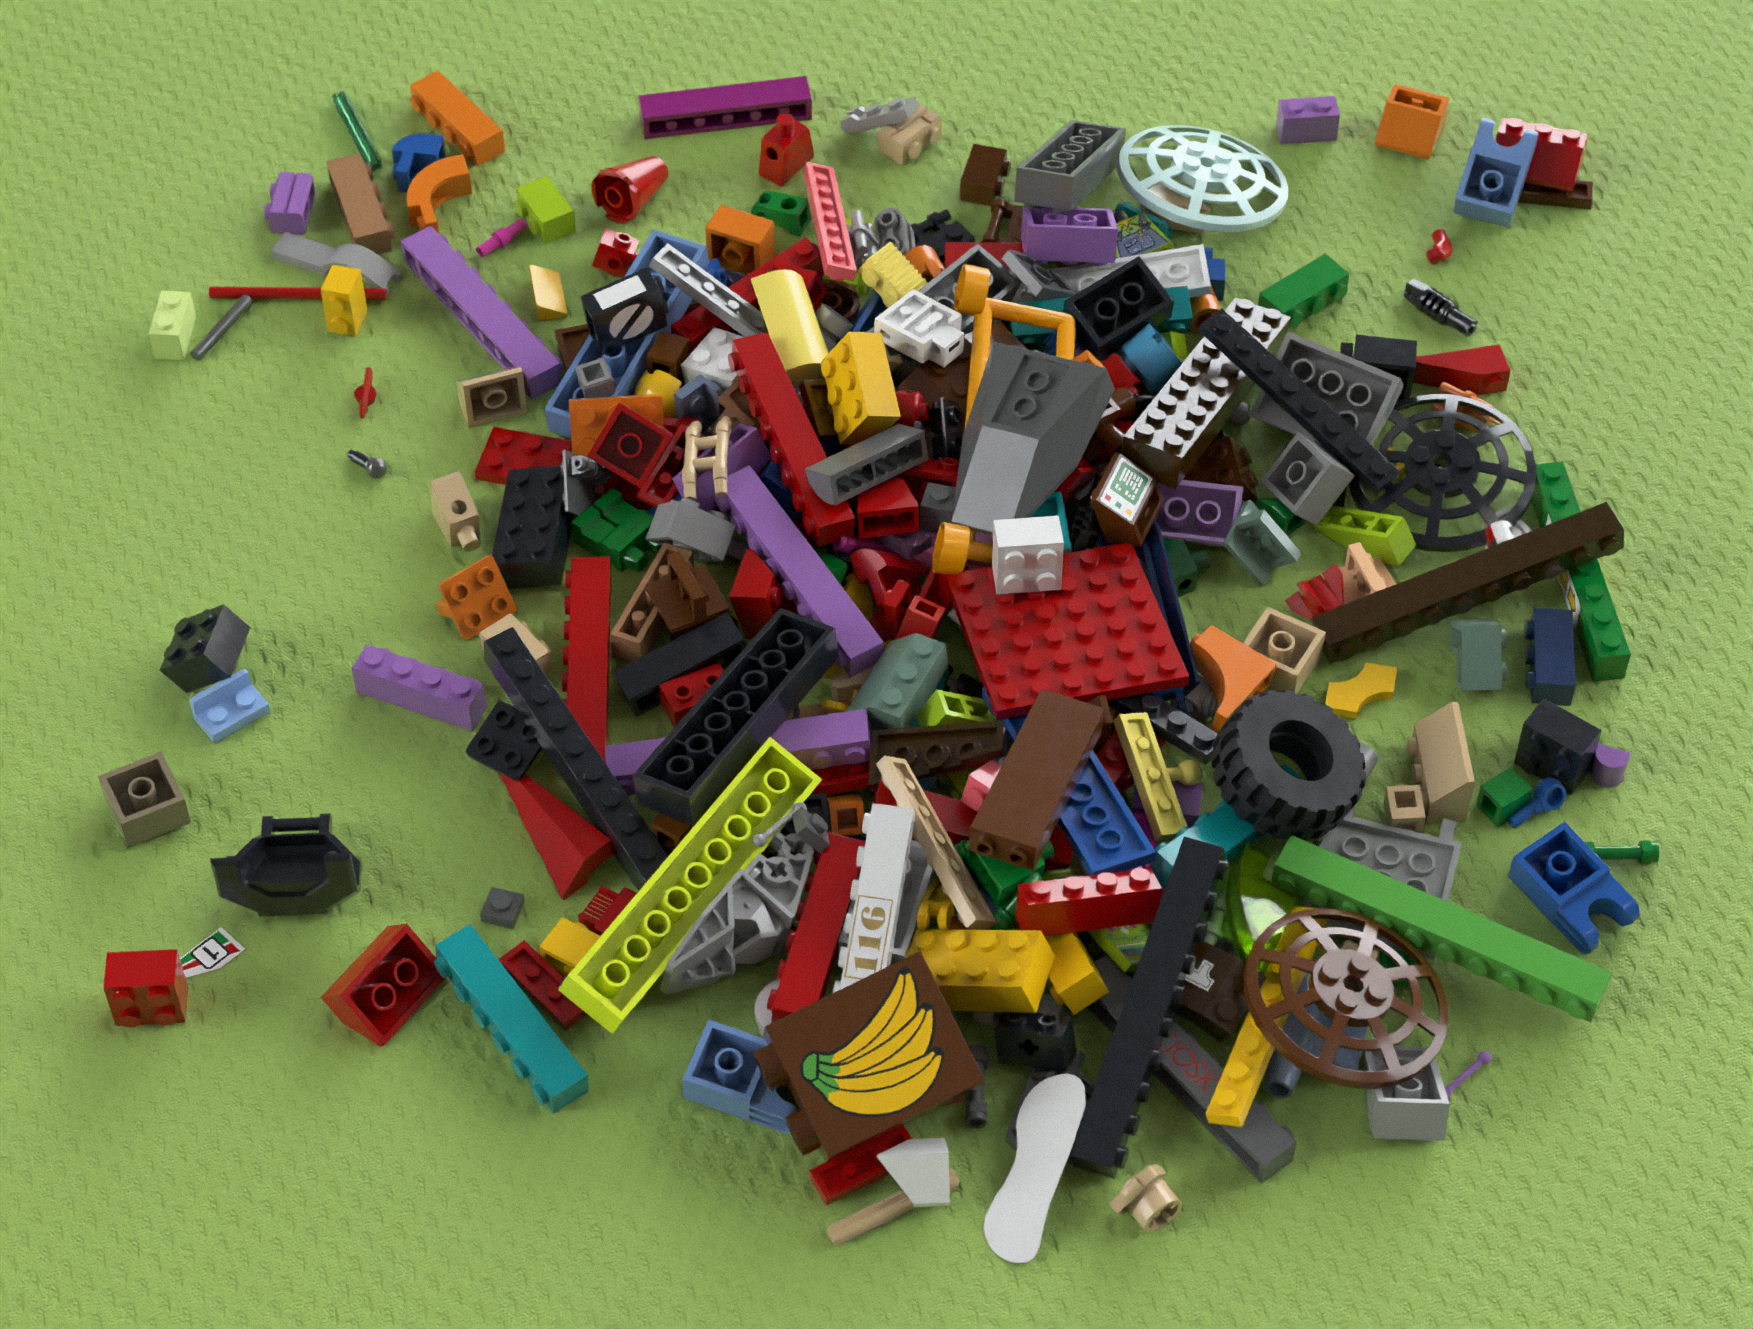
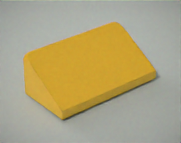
[529,265,568,321]

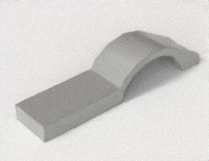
[271,232,402,297]

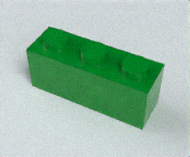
[1258,254,1349,329]

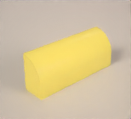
[751,270,828,387]

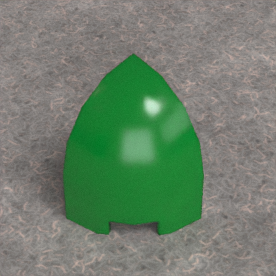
[1253,497,1305,536]

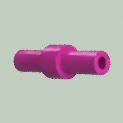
[476,218,528,257]

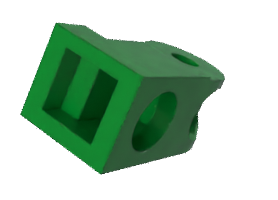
[751,191,811,237]

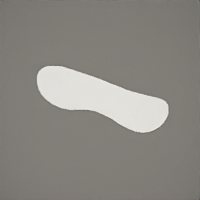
[984,1074,1085,1263]

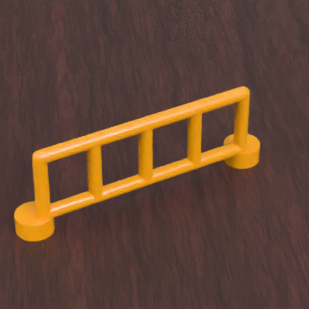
[932,264,1076,574]

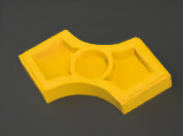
[1325,662,1397,719]

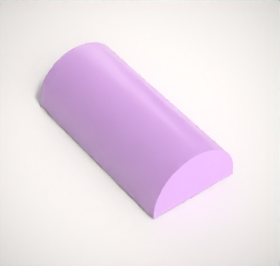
[1154,480,1243,548]

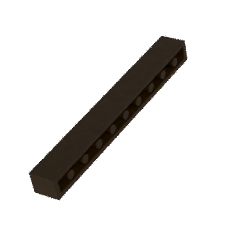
[1312,502,1624,664]

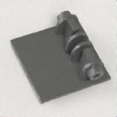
[560,450,611,517]

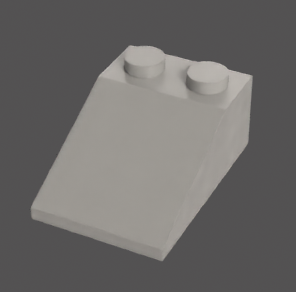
[1362,1046,1450,1142]

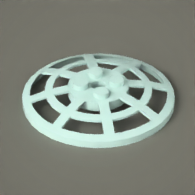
[1117,125,1288,232]

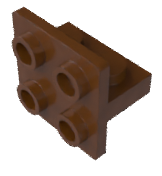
[646,551,730,633]

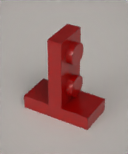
[869,579,936,643]

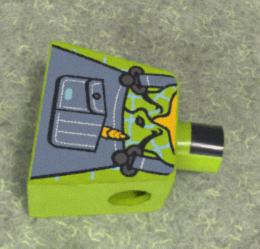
[1113,211,1171,259]

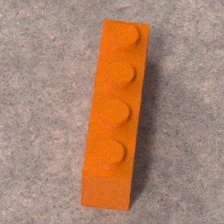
[410,70,505,166]

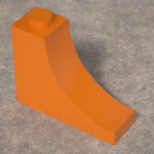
[1190,625,1277,733]

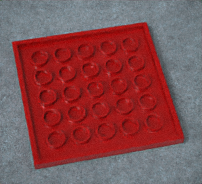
[945,542,1189,720]

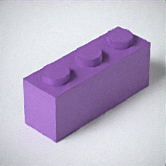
[672,423,772,512]

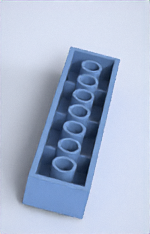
[544,229,709,438]

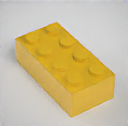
[906,929,1055,1013]

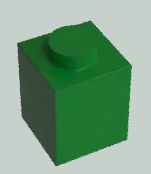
[1476,768,1533,827]

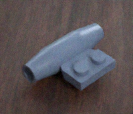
[1264,973,1368,1098]

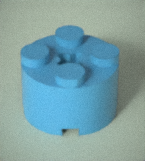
[1118,322,1183,395]

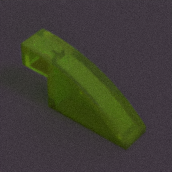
[1225,842,1298,974]

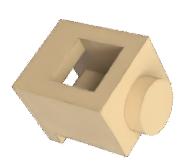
[1383,784,1426,833]

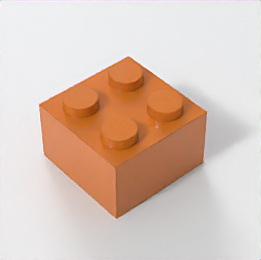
[705,204,775,276]

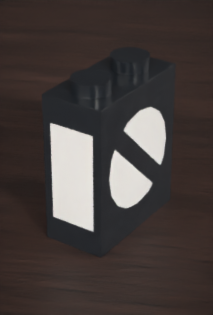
[580,267,669,355]

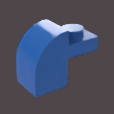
[392,133,446,193]

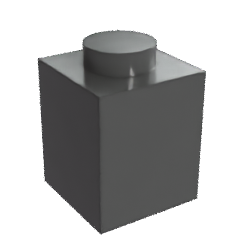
[920,482,956,534]

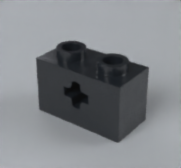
[994,1012,1076,1071]

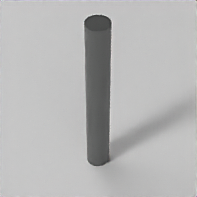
[190,295,252,361]

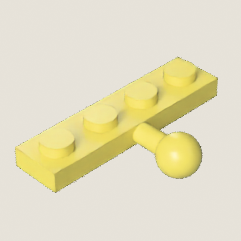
[1113,712,1203,841]

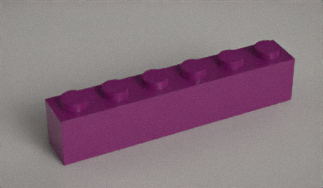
[638,76,812,139]

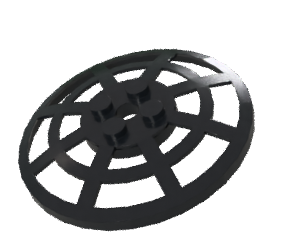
[1348,394,1536,552]

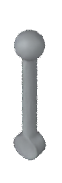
[753,802,807,847]

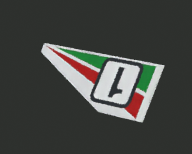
[180,927,245,978]

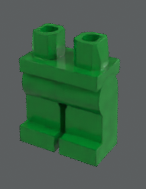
[571,487,662,573]

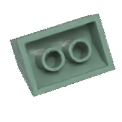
[846,633,948,730]

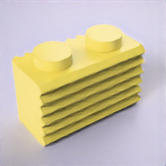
[858,242,928,308]

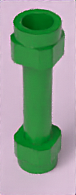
[1585,840,1659,864]

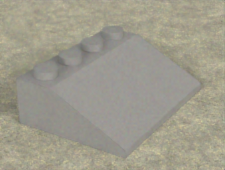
[1249,331,1404,446]

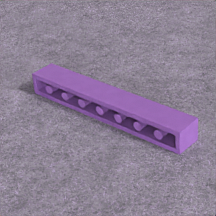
[401,226,563,400]
[715,465,884,678]
[605,709,872,796]

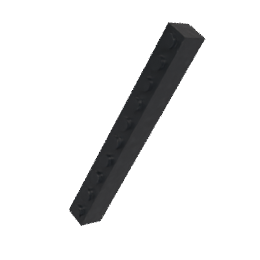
[484,627,668,892]
[1070,836,1230,1179]

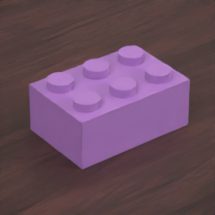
[1021,206,1118,266]

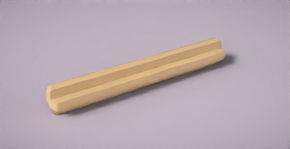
[827,1168,959,1245]

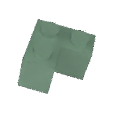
[1450,618,1507,691]

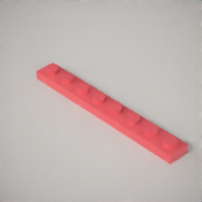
[803,162,857,281]

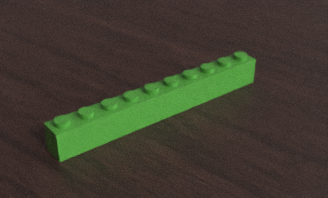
[1271,835,1612,1022]

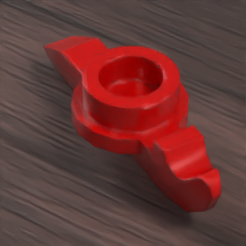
[354,367,377,418]

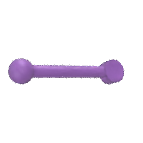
[1444,1051,1491,1100]

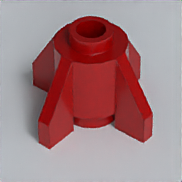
[1285,564,1344,621]

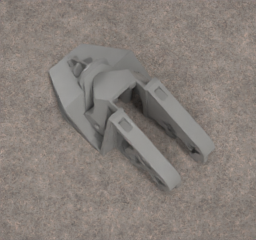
[660,832,814,995]

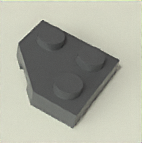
[1001,249,1077,300]

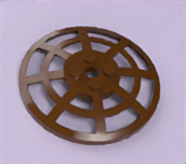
[1243,908,1449,1089]

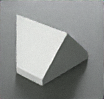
[876,1138,950,1207]

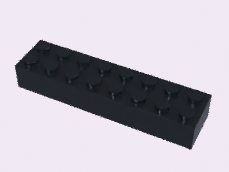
[632,608,839,826]

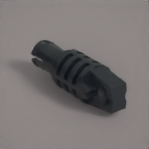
[1403,279,1478,337]
[1069,474,1102,552]

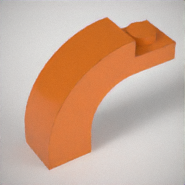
[407,154,472,234]

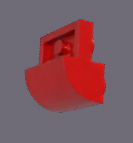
[850,548,927,606]

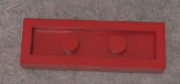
[498,940,588,1031]
[809,1125,912,1206]

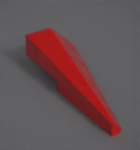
[497,772,613,900]

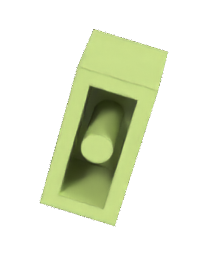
[149,291,196,360]

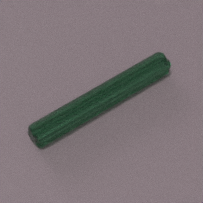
[332,91,383,171]

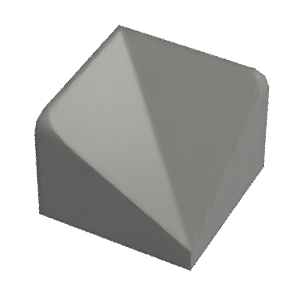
[575,357,616,398]

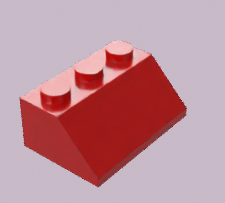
[1495,118,1588,192]
[320,924,447,1047]

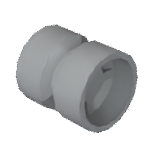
[815,303,854,353]

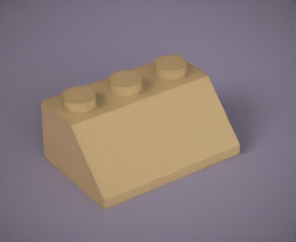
[1407,702,1475,823]

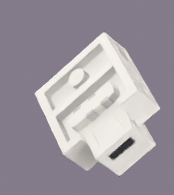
[874,289,964,367]

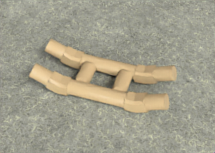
[682,416,732,501]

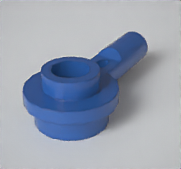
[1507,777,1566,829]

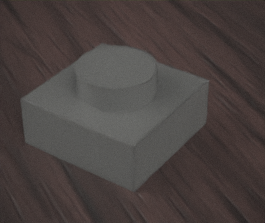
[792,807,830,853]
[480,887,525,929]

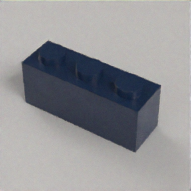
[1524,607,1576,706]

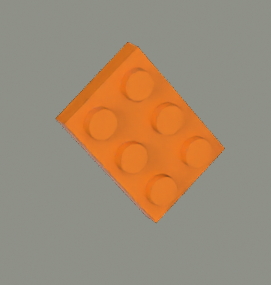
[569,394,664,459]

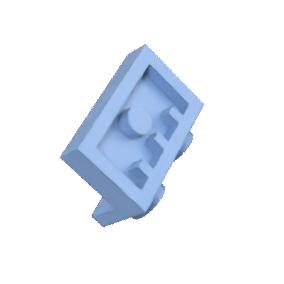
[190,669,270,744]

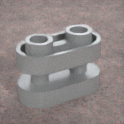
[875,207,916,256]

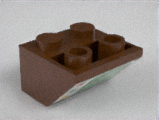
[1090,453,1164,547]

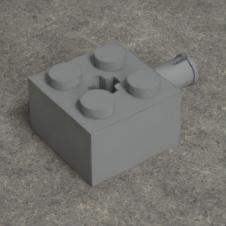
[646,498,750,563]

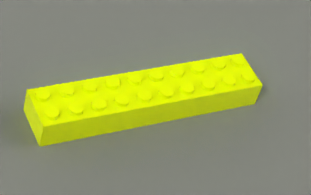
[558,737,822,1034]

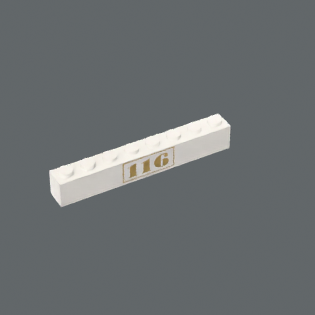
[833,803,915,993]

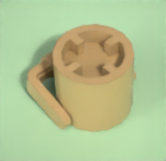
[1109,1164,1182,1233]

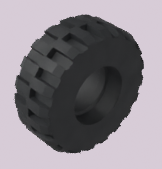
[1211,690,1366,841]

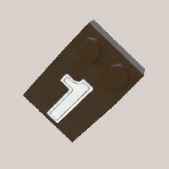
[1174,941,1267,1041]

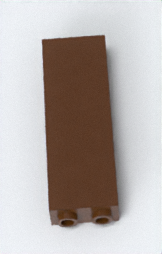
[969,689,1105,871]

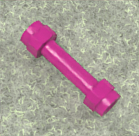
[832,533,906,555]

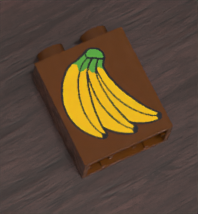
[753,951,985,1162]

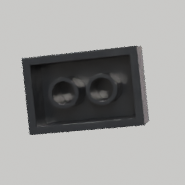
[1063,256,1174,362]

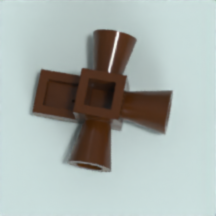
[1089,387,1136,460]

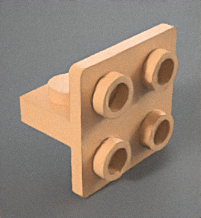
[1322,542,1396,604]

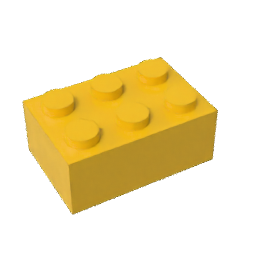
[821,332,901,445]

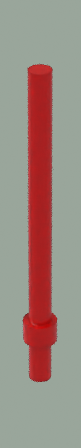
[209,286,387,300]

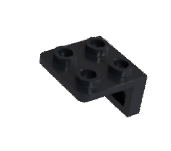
[466,699,542,781]

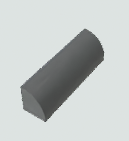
[805,424,929,506]

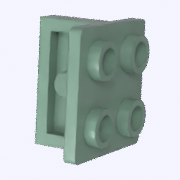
[1223,500,1301,586]

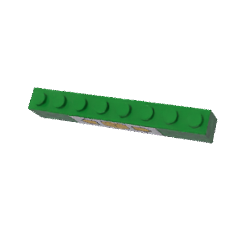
[1531,461,1631,682]

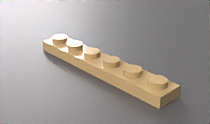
[876,756,997,930]

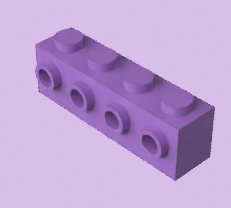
[352,645,487,731]

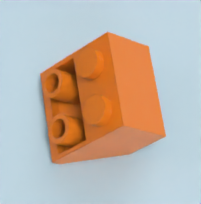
[1374,84,1449,160]

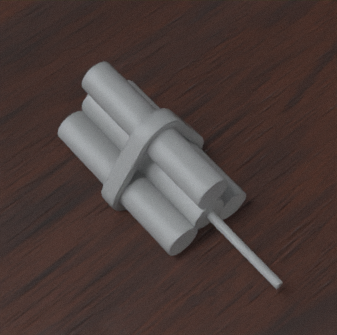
[847,210,880,269]

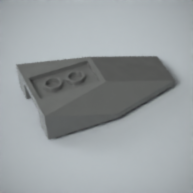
[951,342,1115,535]

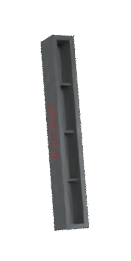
[1087,954,1297,1184]

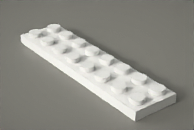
[992,244,1212,328]

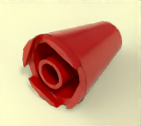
[591,156,668,224]

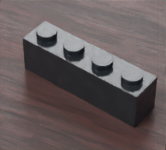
[613,612,747,717]

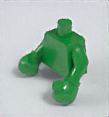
[954,840,1054,930]

